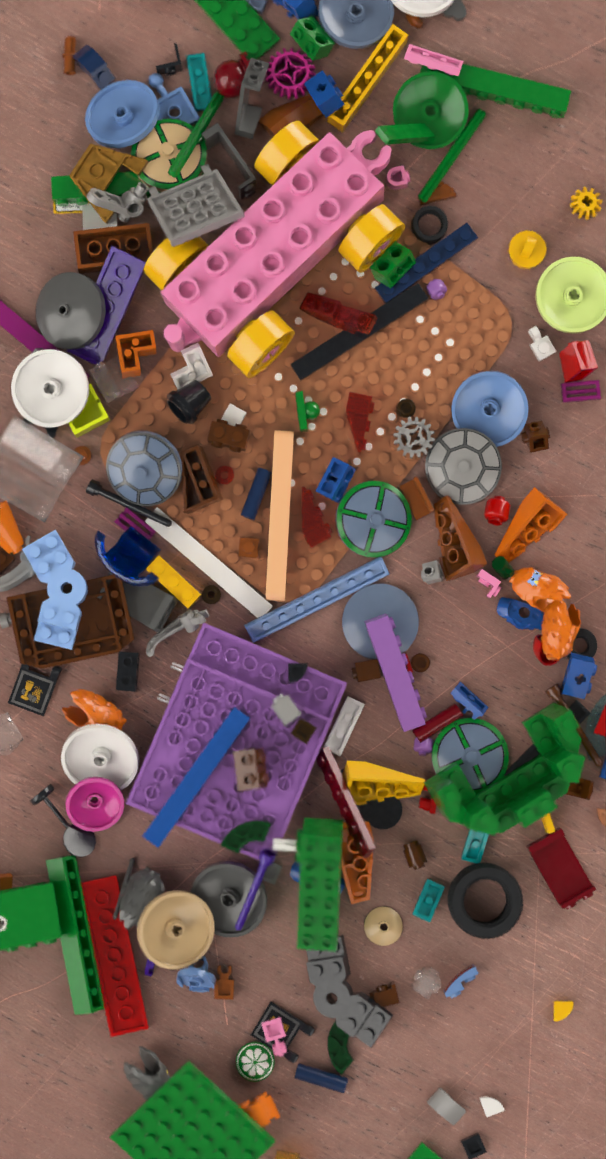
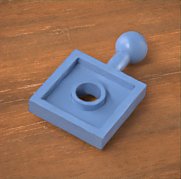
[148,73,200,125]

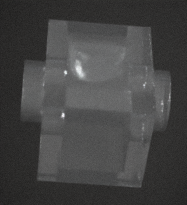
[411,967,442,1000]

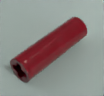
[412,703,463,743]

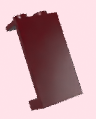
[526,827,596,910]

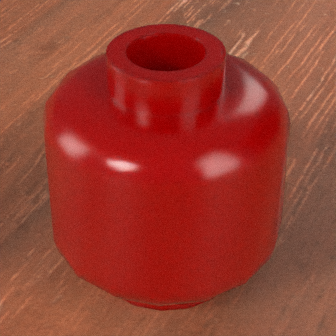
[484,496,510,526]

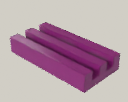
[561,380,601,403]
[114,508,156,546]

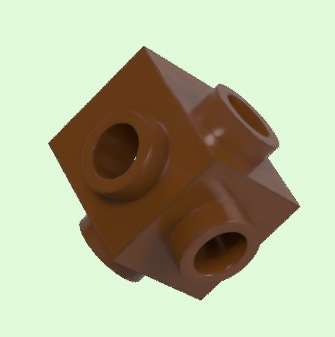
[521,420,550,453]

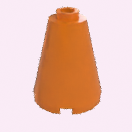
[0,500,24,555]

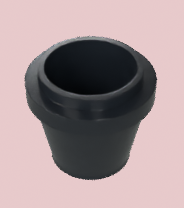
[167,380,211,424]

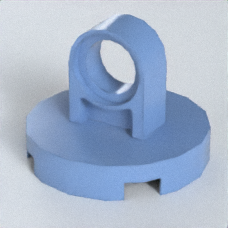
[176,955,216,992]

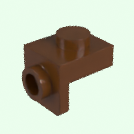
[566,778,594,800]

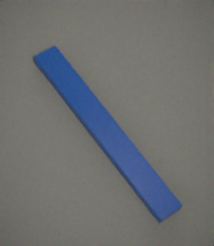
[142,707,250,848]

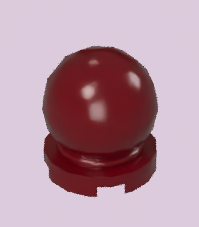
[213,51,250,98]

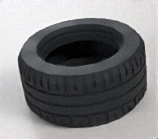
[447,862,523,939]

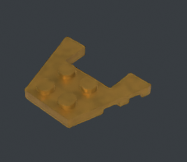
[69,143,149,224]

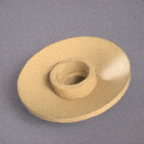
[364,907,403,946]

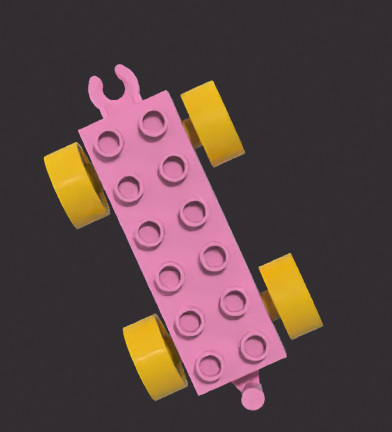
[144,121,405,378]

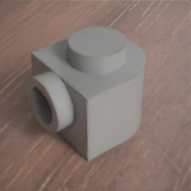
[421,560,444,585]

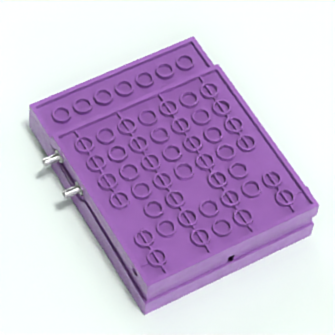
[126,622,347,865]

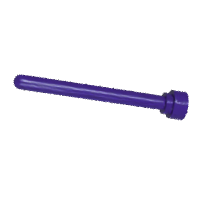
[235,849,276,931]

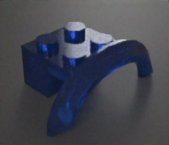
[95,526,161,587]

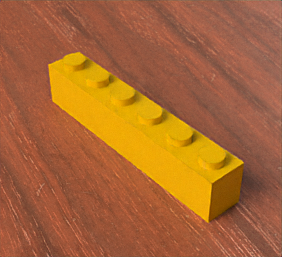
[327,24,408,133]

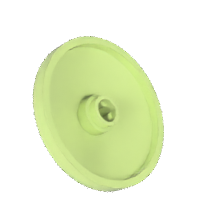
[535,257,606,334]

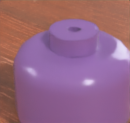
[426,279,447,300]
[413,737,433,756]

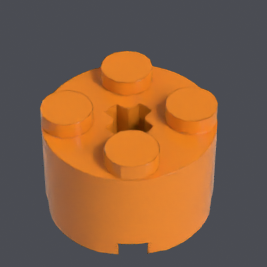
[238,1091,280,1127]

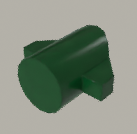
[492,556,514,580]

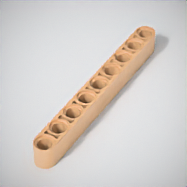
[266,430,294,601]

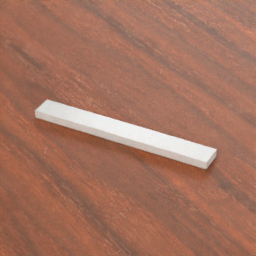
[145,507,273,618]

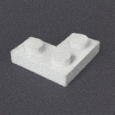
[170,342,213,389]

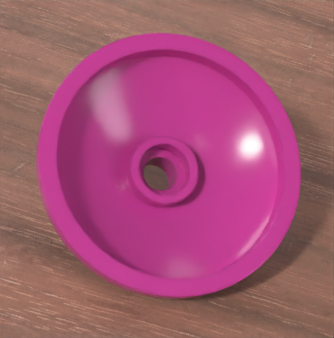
[66,777,124,832]

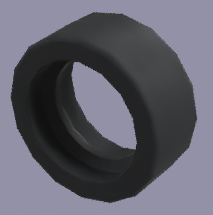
[411,206,448,244]

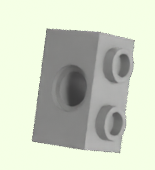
[272,694,301,725]

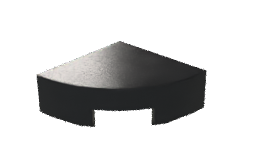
[288,663,308,684]

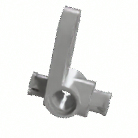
[87,182,149,223]

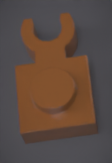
[214,965,234,1000]

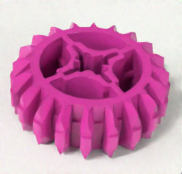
[265,47,316,100]

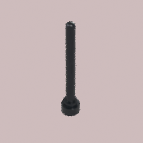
[86,479,172,527]

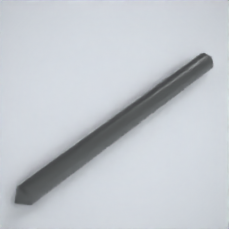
[113,857,135,920]

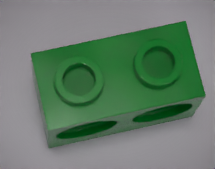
[290,16,335,61]
[370,241,416,289]

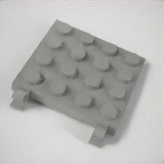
[147,164,244,247]

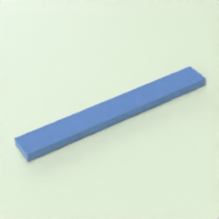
[244,557,390,643]

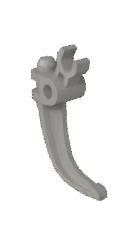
[0,536,38,592]
[146,609,210,657]

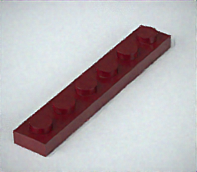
[316,747,376,859]

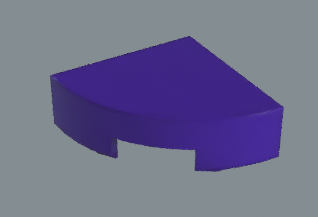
[144,959,155,977]

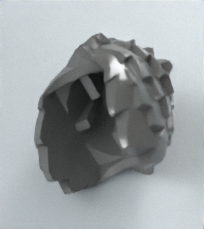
[119,867,164,929]
[123,1046,170,1100]

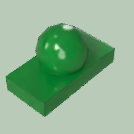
[295,391,320,432]

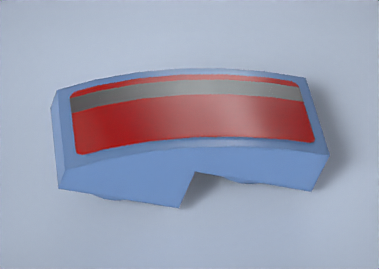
[443,964,478,998]

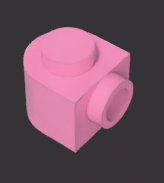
[386,165,410,190]

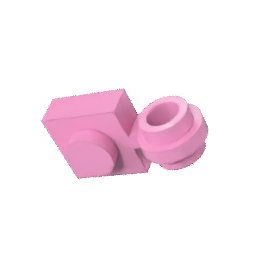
[261,1017,287,1057]

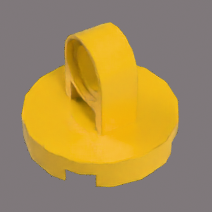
[508,230,547,269]

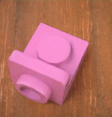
[476,569,502,598]

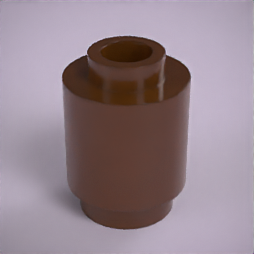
[403,840,427,870]

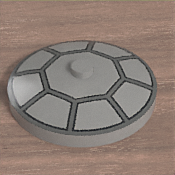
[425,428,502,505]

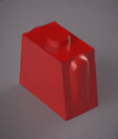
[559,340,598,383]

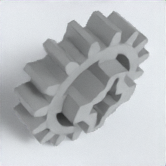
[393,417,435,459]

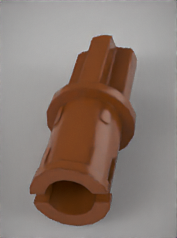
[62,36,76,75]

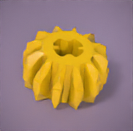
[570,187,602,220]

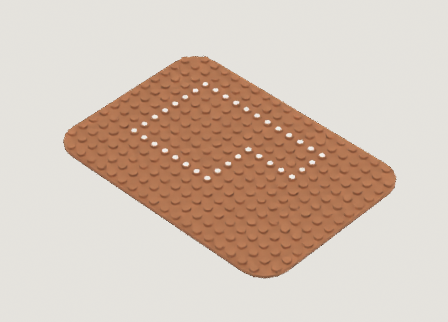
[100,227,512,603]

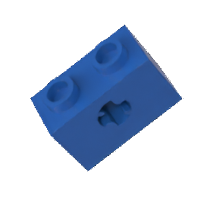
[304,70,345,118]
[561,652,597,699]

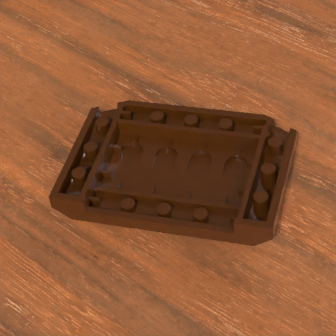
[6,573,135,669]

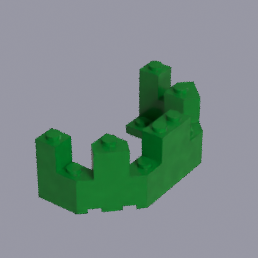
[423,702,585,835]

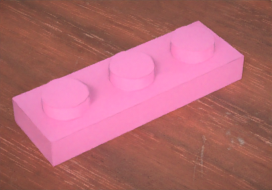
[404,44,463,76]

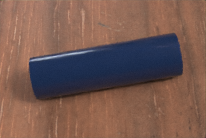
[241,468,272,520]
[294,1063,348,1094]

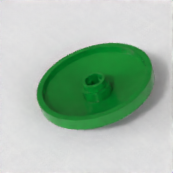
[393,71,469,149]

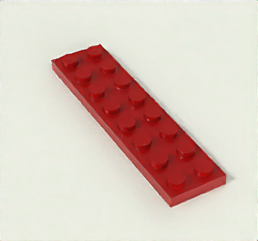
[81,874,149,1037]

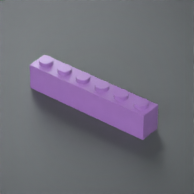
[364,614,427,732]

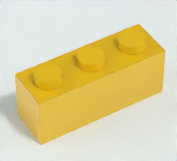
[146,555,202,609]

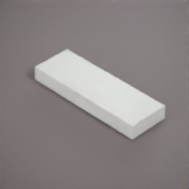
[323,696,365,756]

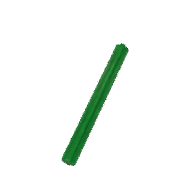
[168,92,224,178]
[418,109,486,203]

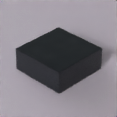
[460,1133,487,1159]

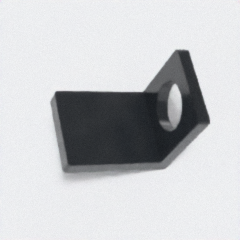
[156,43,183,76]

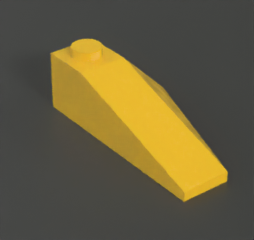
[342,761,425,805]

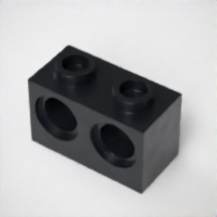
[116,652,140,692]

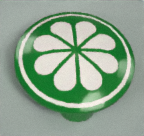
[236,1042,275,1082]

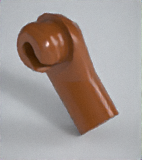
[406,14,423,29]

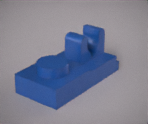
[450,682,489,720]

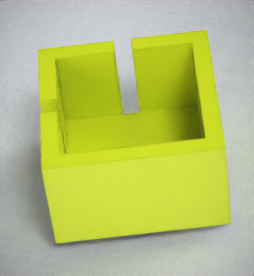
[68,383,111,438]

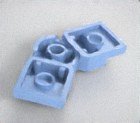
[22,529,88,650]

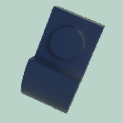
[72,45,115,90]

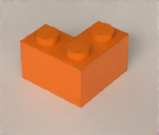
[115,330,156,379]

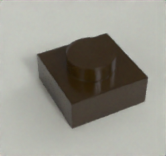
[290,717,317,744]

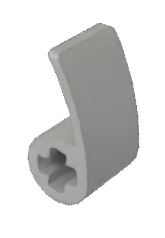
[427,1087,466,1125]

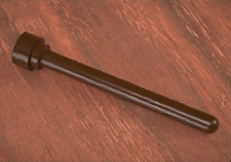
[545,683,603,767]

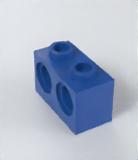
[316,457,356,503]

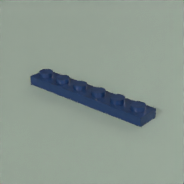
[375,223,478,304]

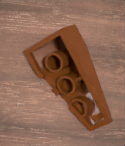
[259,94,324,138]

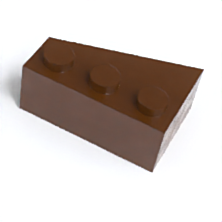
[180,445,223,514]

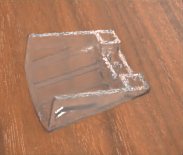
[0,415,84,523]

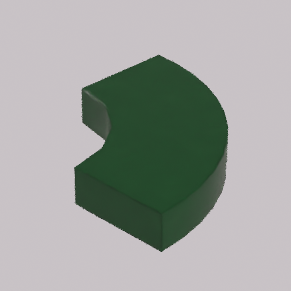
[220,820,271,853]
[328,1020,354,1075]

